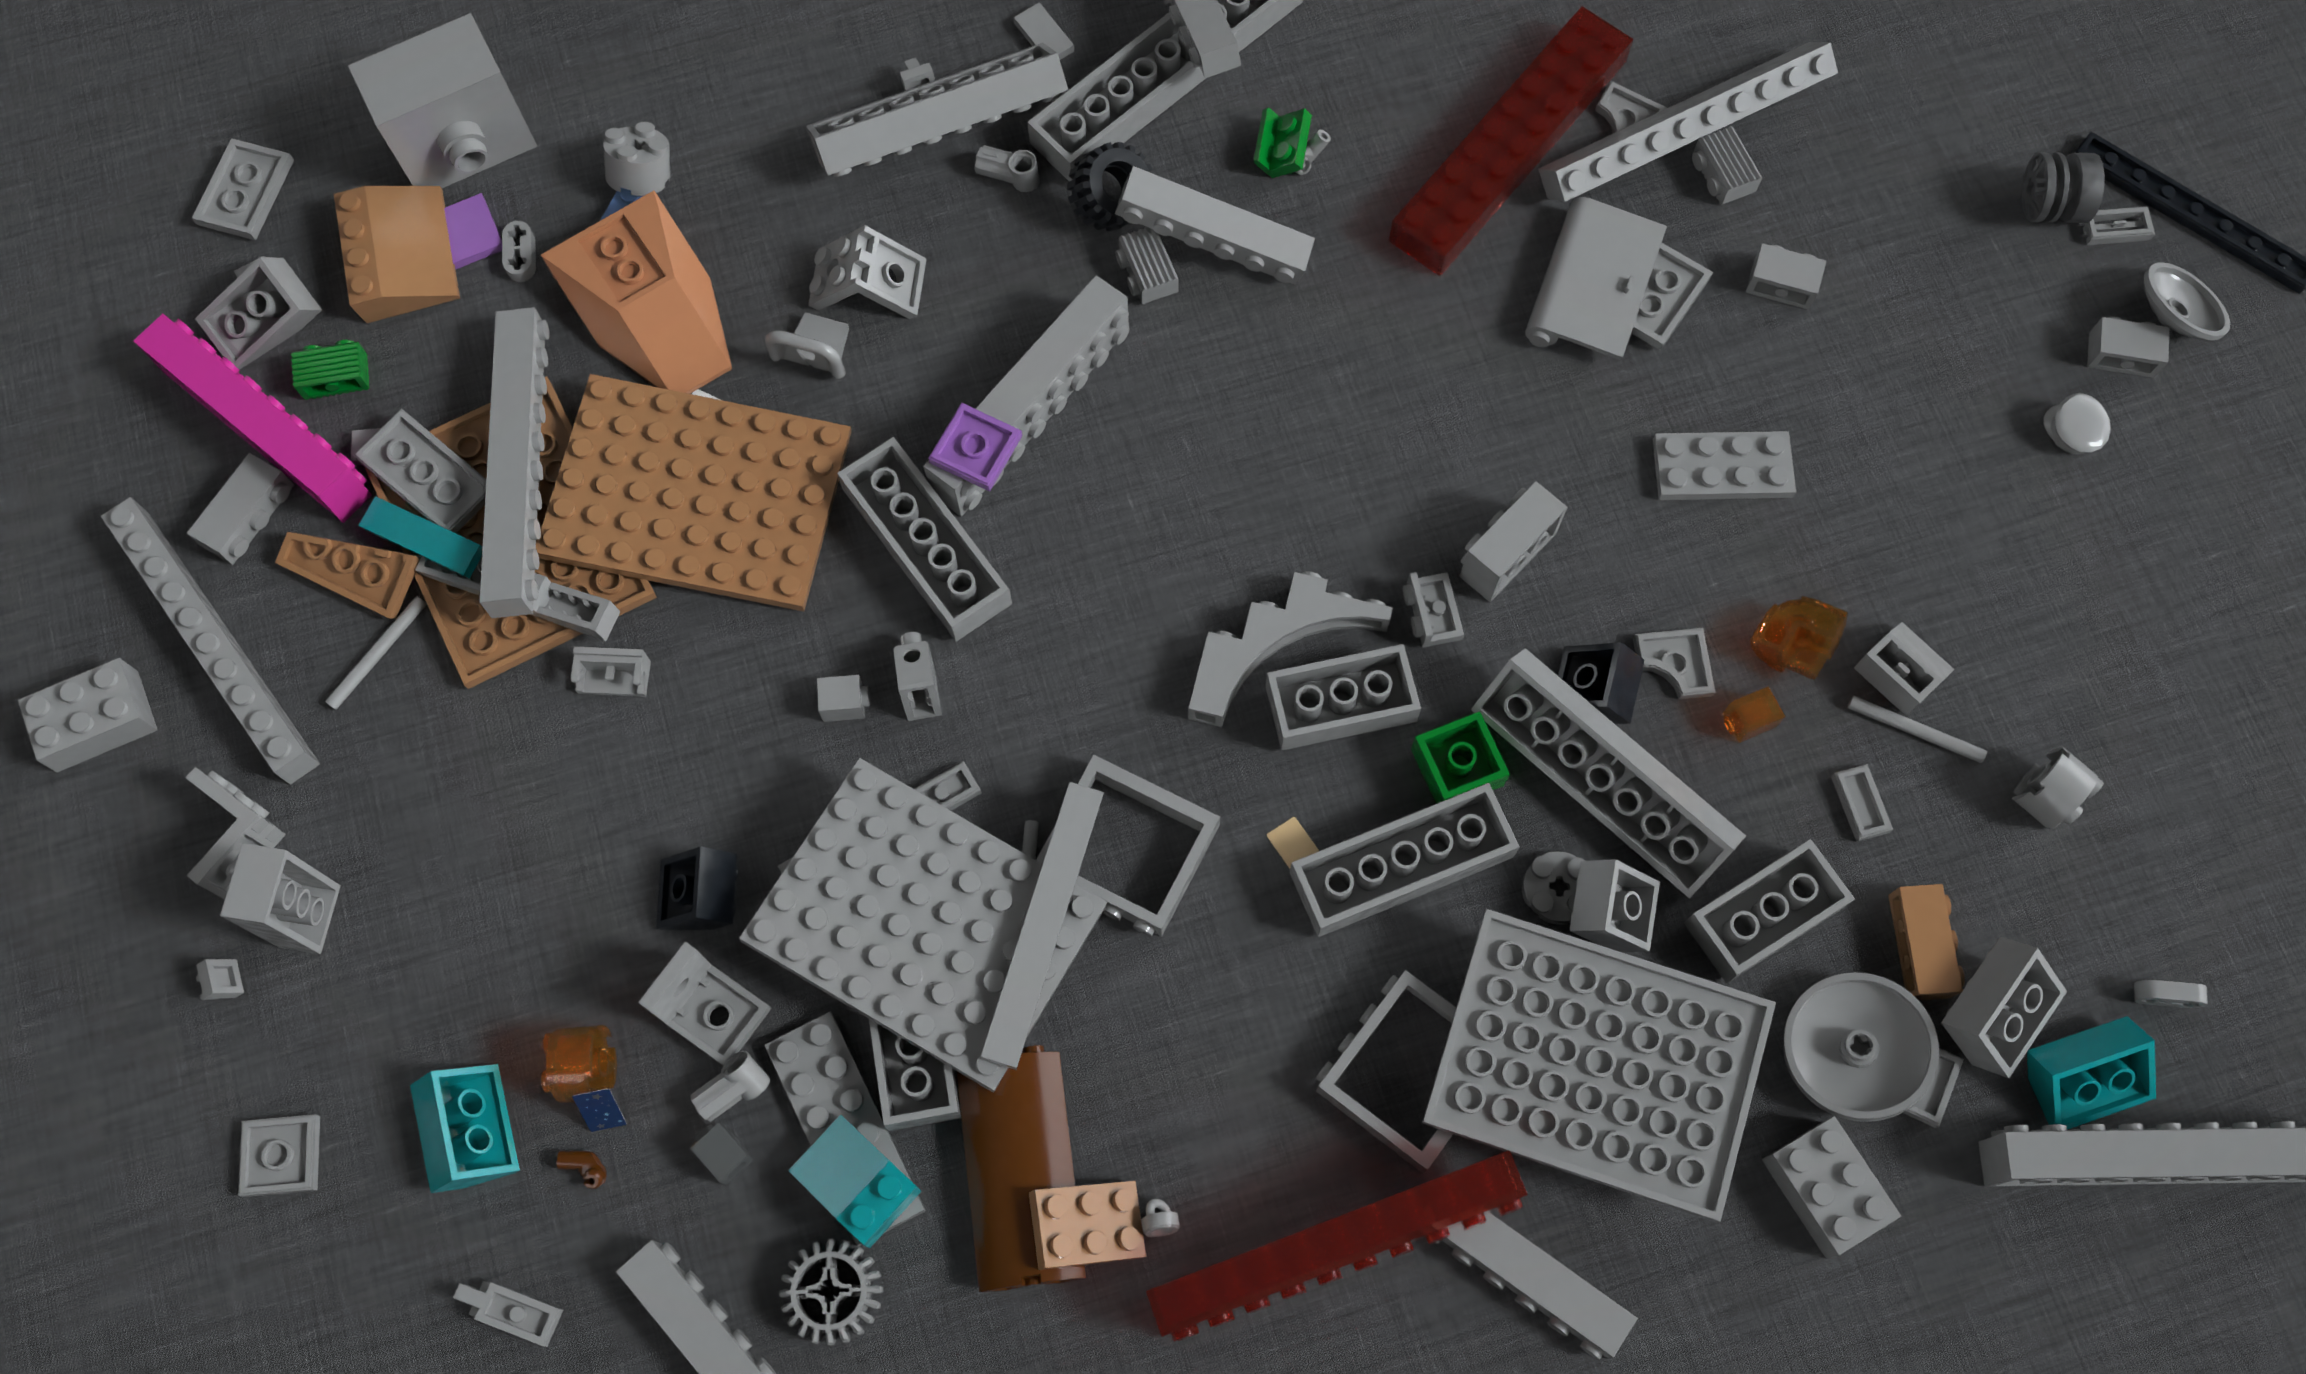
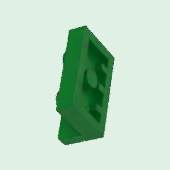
[1254,107,1312,178]

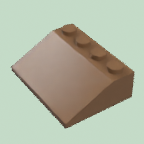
[334,186,460,323]

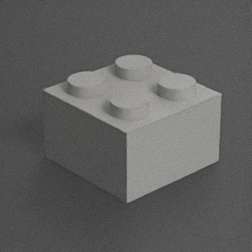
[1570,859,1660,952]

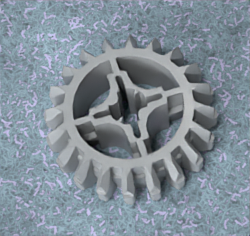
[779,1239,883,1346]

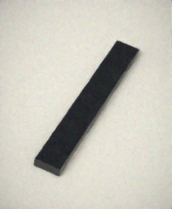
[2075,131,2306,294]

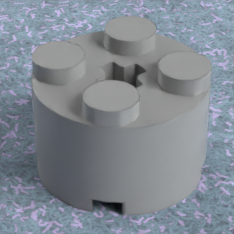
[603,122,671,196]
[2012,746,2104,830]

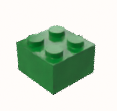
[1411,711,1510,804]

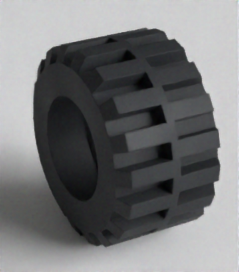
[1067,142,1153,231]

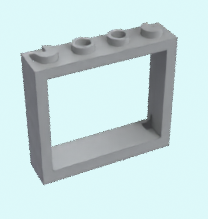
[1036,755,1220,937]
[1316,970,1456,1174]

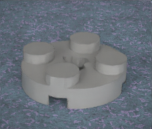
[1522,851,1585,924]

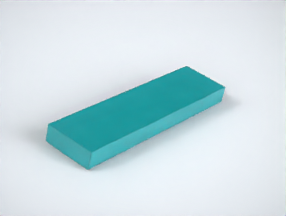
[358,496,483,579]

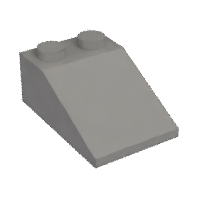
[195,257,322,370]

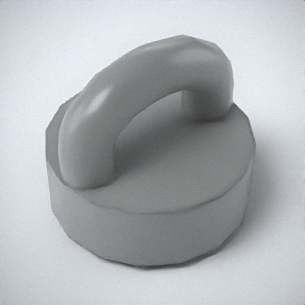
[1141,1199,1180,1237]

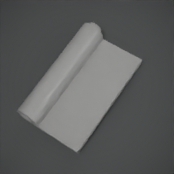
[1525,197,1667,360]

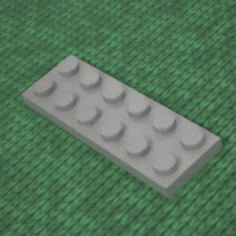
[765,1011,926,1246]

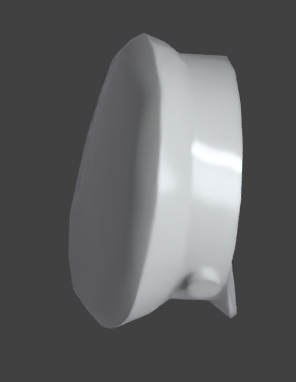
[2044,393,2111,454]

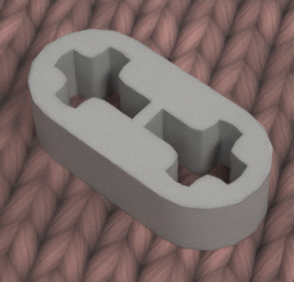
[502,221,536,282]
[2134,980,2208,1008]

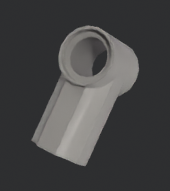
[974,145,1040,192]
[690,1051,770,1122]

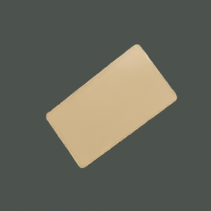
[1267,817,1319,869]

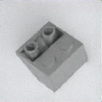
[1854,622,1955,716]

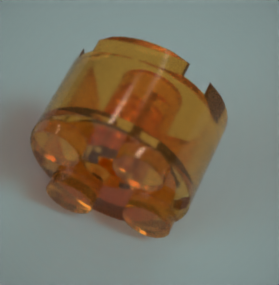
[541,1025,617,1103]

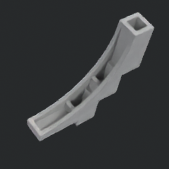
[1188,571,1393,727]

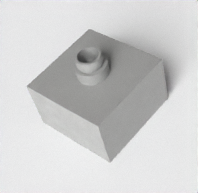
[348,13,538,188]

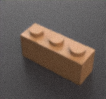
[1888,884,1965,1000]

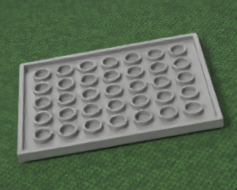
[739,758,1107,1093]
[1422,909,1776,1223]

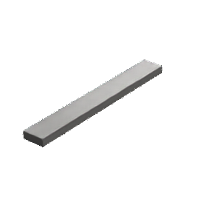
[980,782,1104,1070]

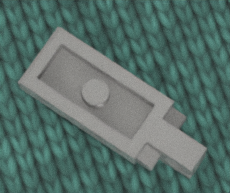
[453,1281,563,1347]

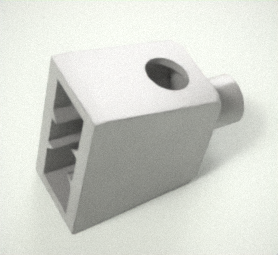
[893,632,942,721]

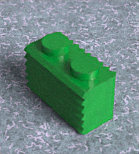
[291,340,370,400]

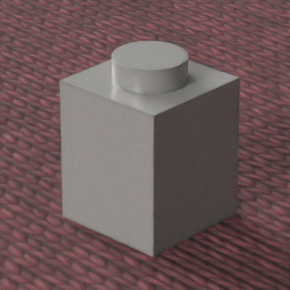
[817,675,870,722]

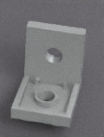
[808,225,926,319]
[186,767,286,900]
[638,942,772,1065]

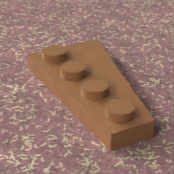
[275,532,422,619]

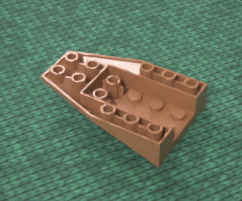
[541,190,732,394]

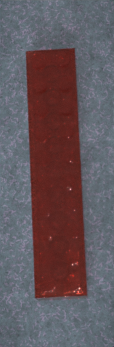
[1389,6,1634,276]
[1146,1150,1528,1342]

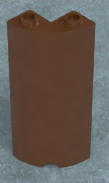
[957,1045,1086,1292]

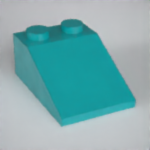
[788,1115,922,1249]

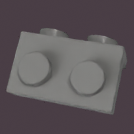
[1403,572,1464,648]

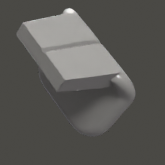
[765,312,849,379]

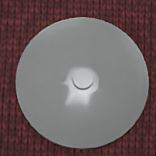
[1783,972,1939,1122]

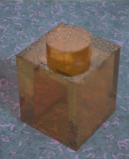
[1723,686,1785,743]

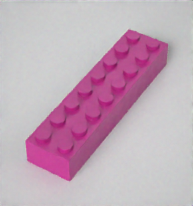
[133,313,372,523]

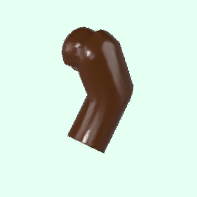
[557,1150,607,1189]

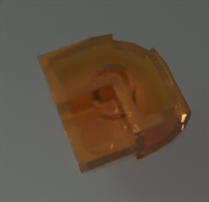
[1750,596,1848,680]

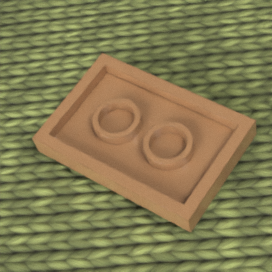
[1029,1181,1146,1270]

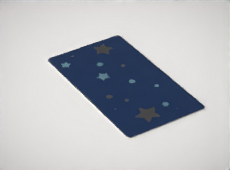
[572,1089,627,1132]

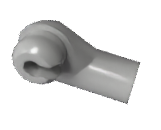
[1295,130,1331,175]

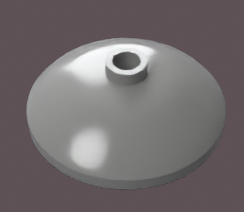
[2144,262,2230,341]

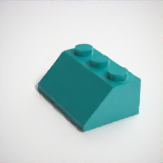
[2027,1016,2156,1130]
[410,1064,520,1193]

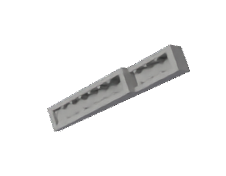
[415,557,621,642]

